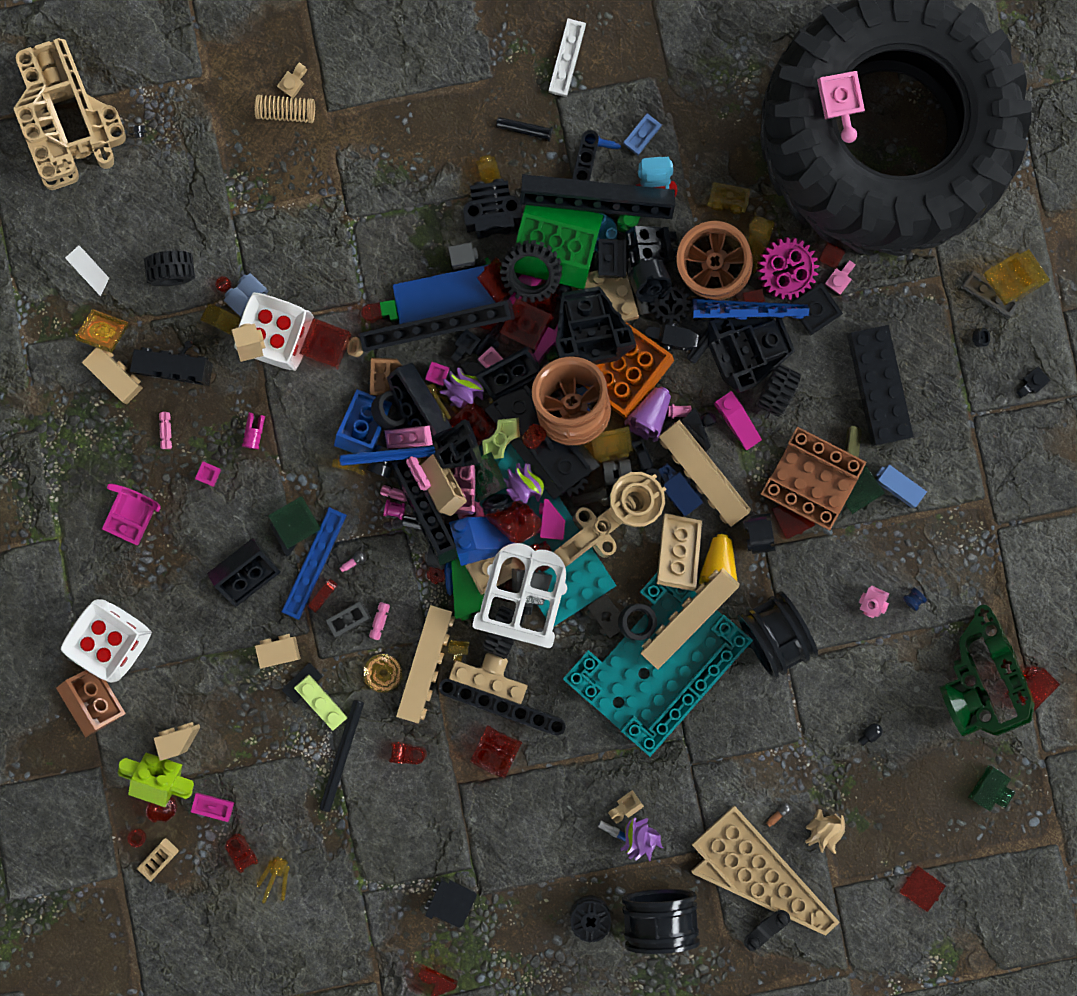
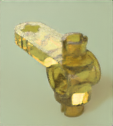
[740,216,774,275]

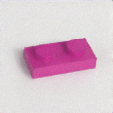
[191,793,234,822]

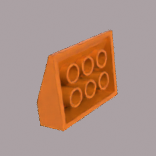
[583,322,674,419]

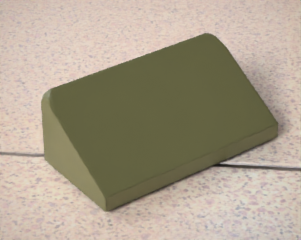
[844,426,862,457]

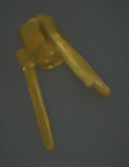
[427,383,460,419]
[256,857,290,904]

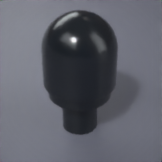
[858,723,883,746]

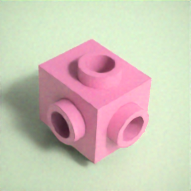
[859,586,890,618]

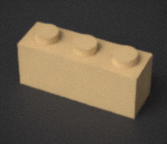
[82,347,143,404]
[421,454,467,516]

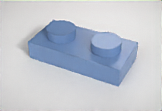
[623,114,662,156]

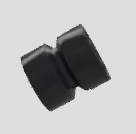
[366,444,396,479]

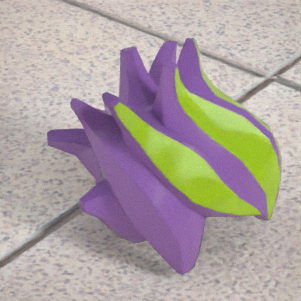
[440,368,484,408]
[500,463,544,503]
[620,818,663,861]

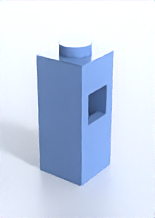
[875,465,927,508]

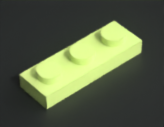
[294,675,347,731]

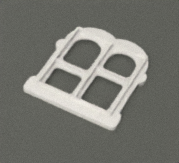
[473,543,567,648]

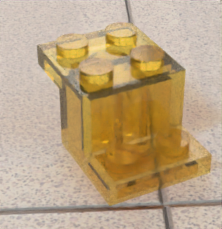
[983,249,1050,305]

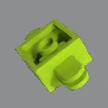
[118,752,194,807]

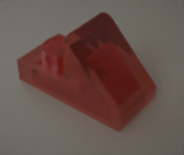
[418,965,458,996]

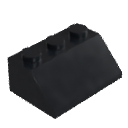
[207,538,281,608]

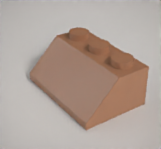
[56,670,126,737]

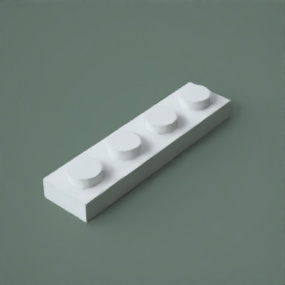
[549,19,586,97]

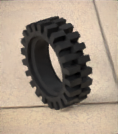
[500,240,562,302]

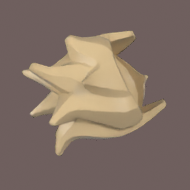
[805,809,845,854]

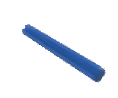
[339,446,435,466]

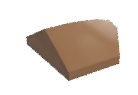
[370,358,402,395]

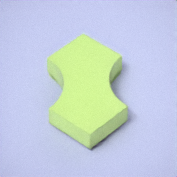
[482,418,520,460]

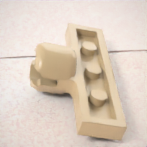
[449,652,528,704]

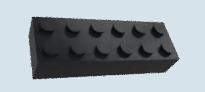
[847,325,914,447]

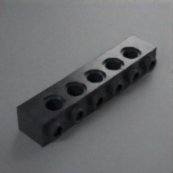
[392,459,458,566]

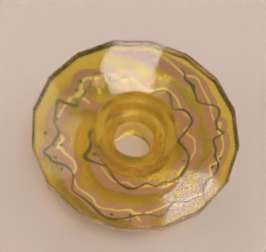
[364,654,402,692]

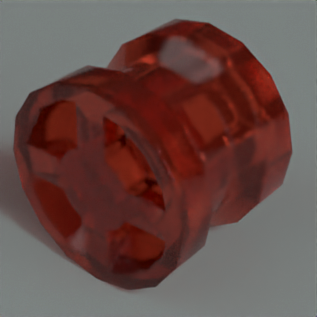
[522,424,546,449]

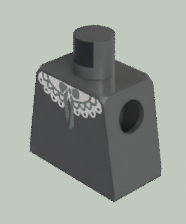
[512,568,552,615]

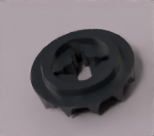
[482,494,513,514]

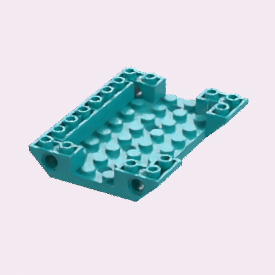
[563,573,753,757]

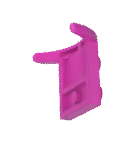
[102,484,161,545]

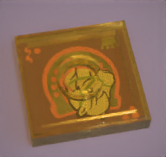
[76,309,128,353]

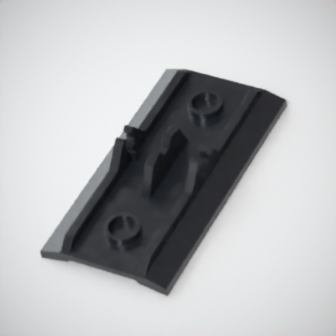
[485,380,600,500]

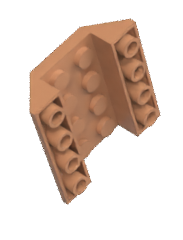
[761,427,867,531]

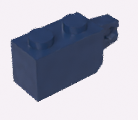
[658,463,703,517]

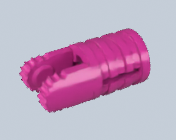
[242,413,265,450]

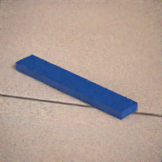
[281,507,347,620]

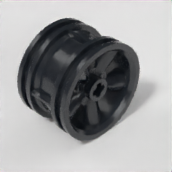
[737,591,818,680]
[622,889,700,954]

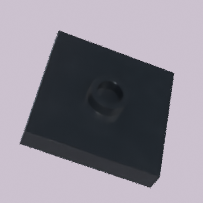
[790,282,843,336]

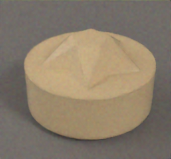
[347,337,363,357]

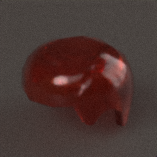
[145,797,177,823]

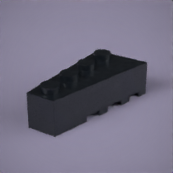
[130,347,213,386]

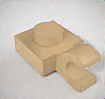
[277,62,307,99]
[608,790,644,824]

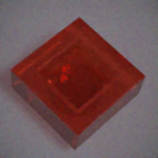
[819,242,845,269]
[743,289,765,302]

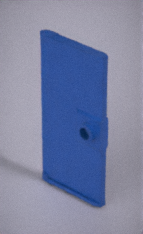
[393,264,498,324]

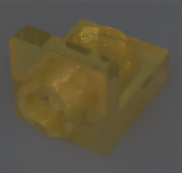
[476,155,501,183]

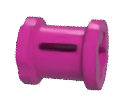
[383,499,406,520]

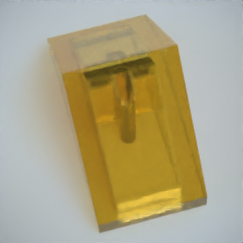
[200,303,241,336]

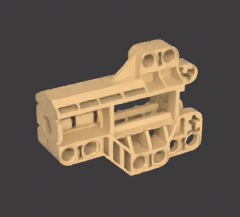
[14,38,126,190]

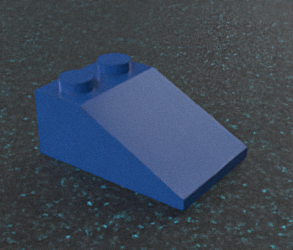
[334,390,392,454]
[449,517,515,566]

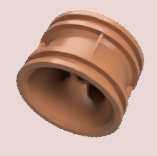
[677,221,753,300]
[532,357,611,445]

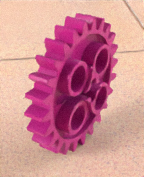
[757,237,819,300]

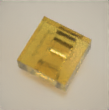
[448,640,469,662]

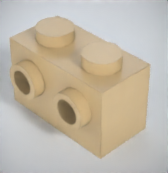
[231,323,266,362]
[255,634,301,669]

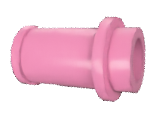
[667,404,692,419]

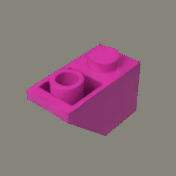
[537,499,565,540]

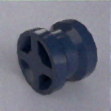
[903,587,927,611]

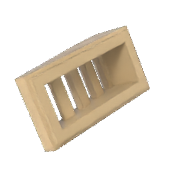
[137,838,179,882]

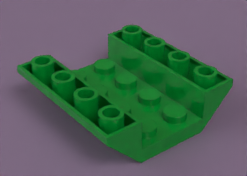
[514,205,603,289]

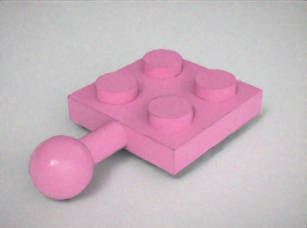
[817,71,865,143]

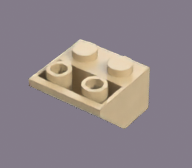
[154,722,200,761]

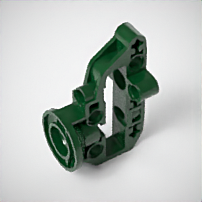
[940,605,1035,737]

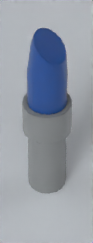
[597,820,626,842]

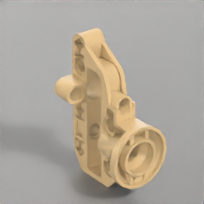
[553,472,667,567]

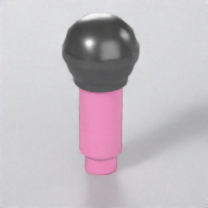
[340,551,367,572]

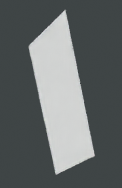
[65,246,109,296]

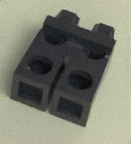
[625,226,678,268]

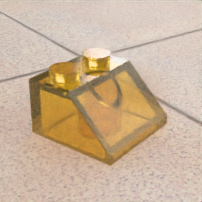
[590,427,633,462]

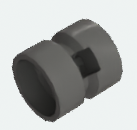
[603,459,632,487]

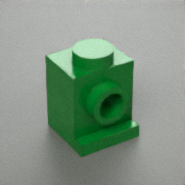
[617,214,641,234]

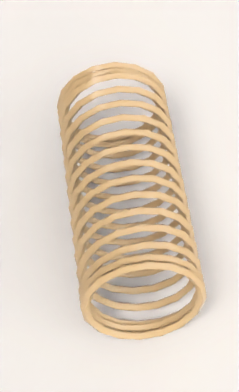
[255,95,315,123]

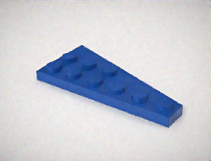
[692,299,809,319]

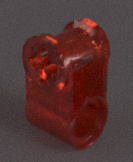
[389,742,427,765]
[226,834,258,873]

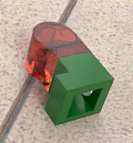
[361,300,399,323]

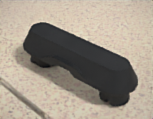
[744,910,790,951]

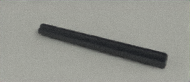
[319,700,364,812]

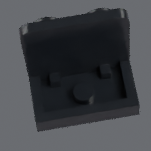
[424,876,477,928]

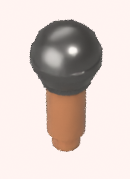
[766,803,791,827]

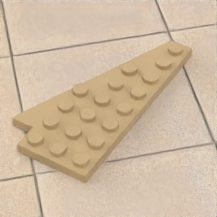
[691,805,840,936]

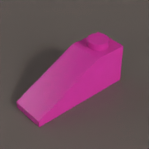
[714,391,762,451]

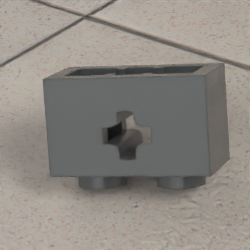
[449,243,479,272]
[326,601,371,637]

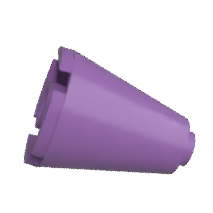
[624,387,671,442]

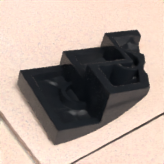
[435,419,481,469]

